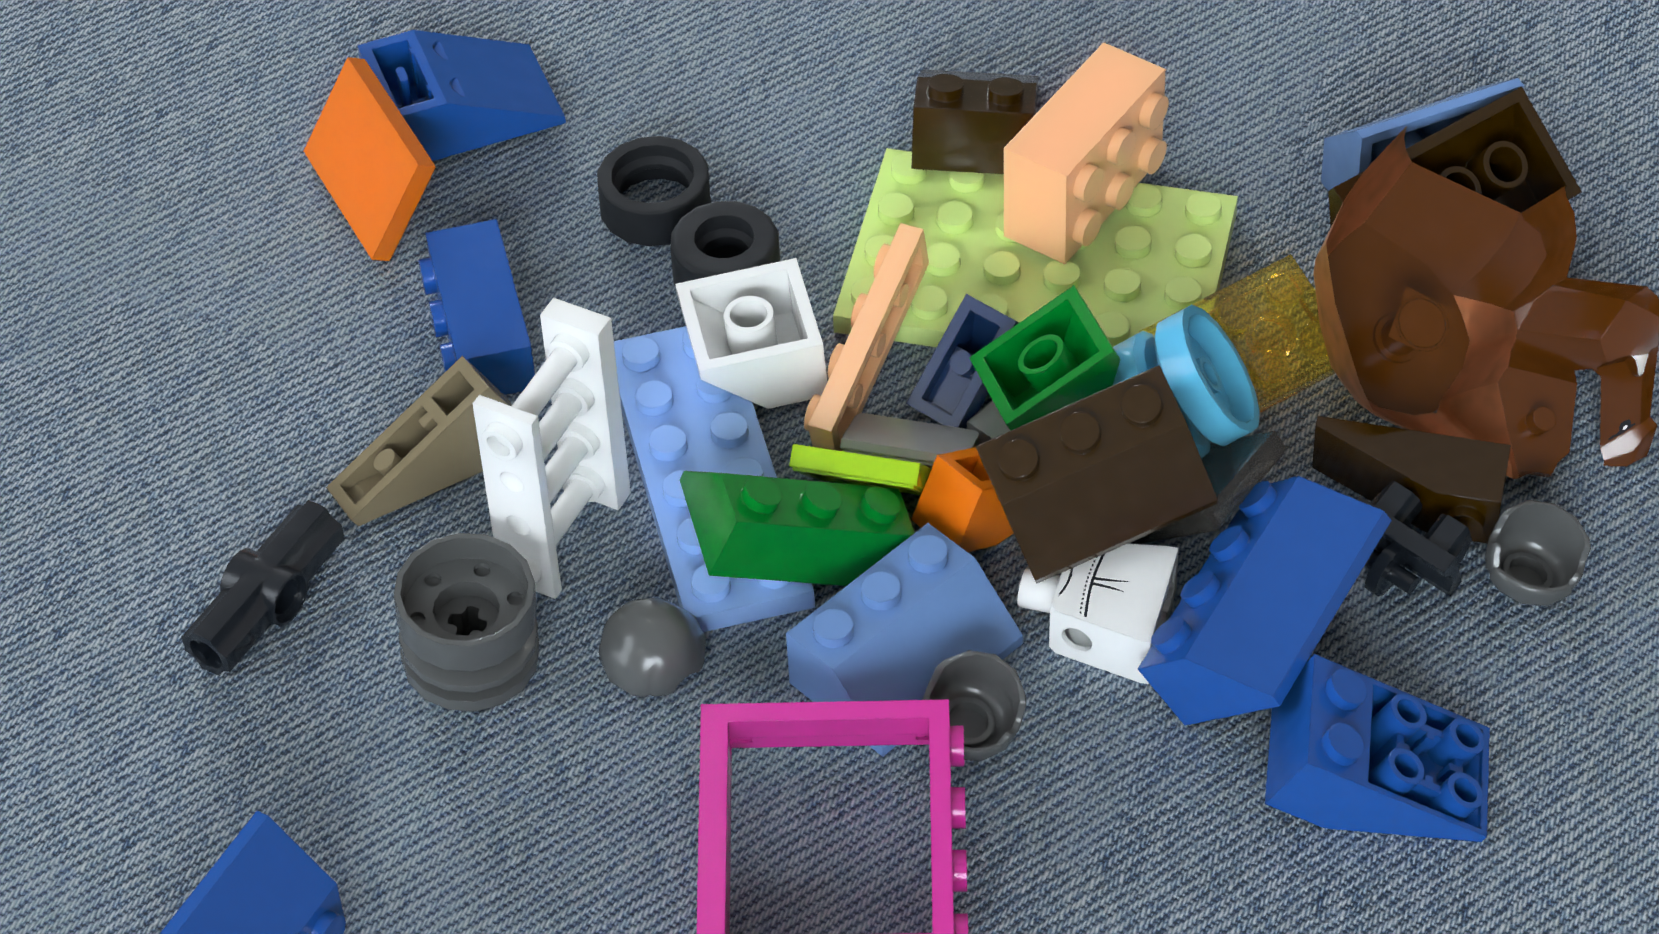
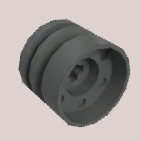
[394,533,539,712]

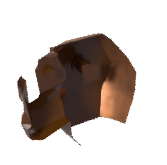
[1314,126,1659,479]

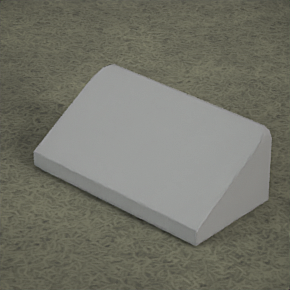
[840,413,980,469]

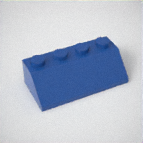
[1138,476,1392,726]
[160,811,346,934]

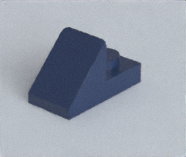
[906,294,1019,429]

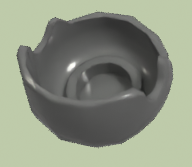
[1485,500,1591,607]
[598,597,706,697]
[922,650,1026,762]

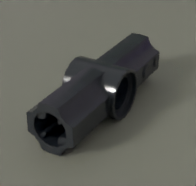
[182,500,345,676]

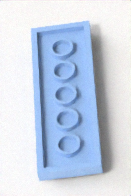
[614,326,815,632]

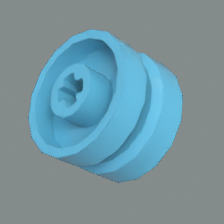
[1113,304,1260,458]

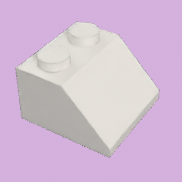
[675,258,827,409]

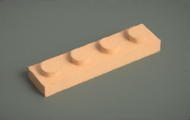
[804,223,929,451]

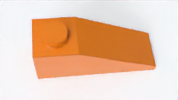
[911,447,1014,552]

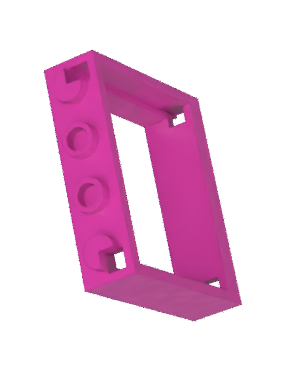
[697,699,968,934]

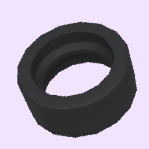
[597,136,711,246]

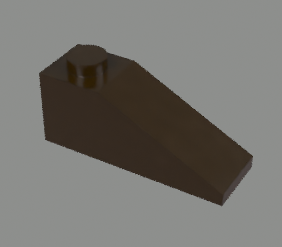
[1312,416,1511,544]

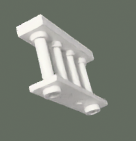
[473,298,631,599]

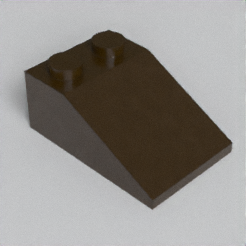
[911,69,1038,174]

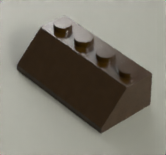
[1328,86,1582,227]

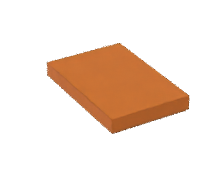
[303,57,436,261]

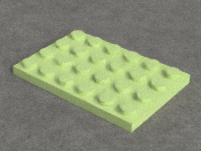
[833,148,1238,347]

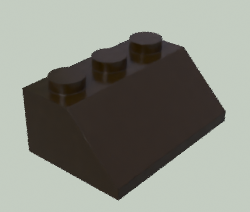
[976,365,1218,584]

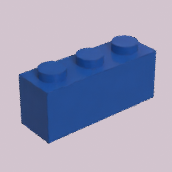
[418,219,535,395]

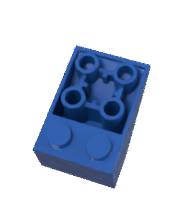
[357,30,566,161]
[1265,654,1490,842]

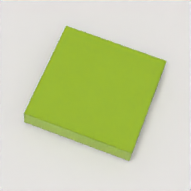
[789,444,931,495]

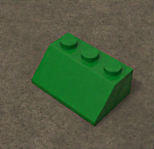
[680,471,915,586]

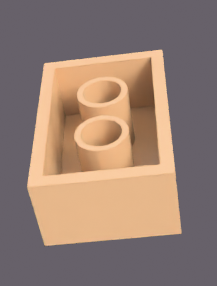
[1004,42,1169,264]

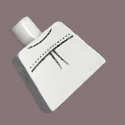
[1017,544,1179,684]

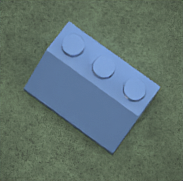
[1321,78,1524,191]
[786,523,1023,757]

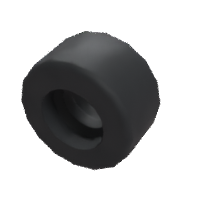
[670,201,780,287]

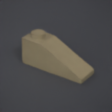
[326,356,513,526]

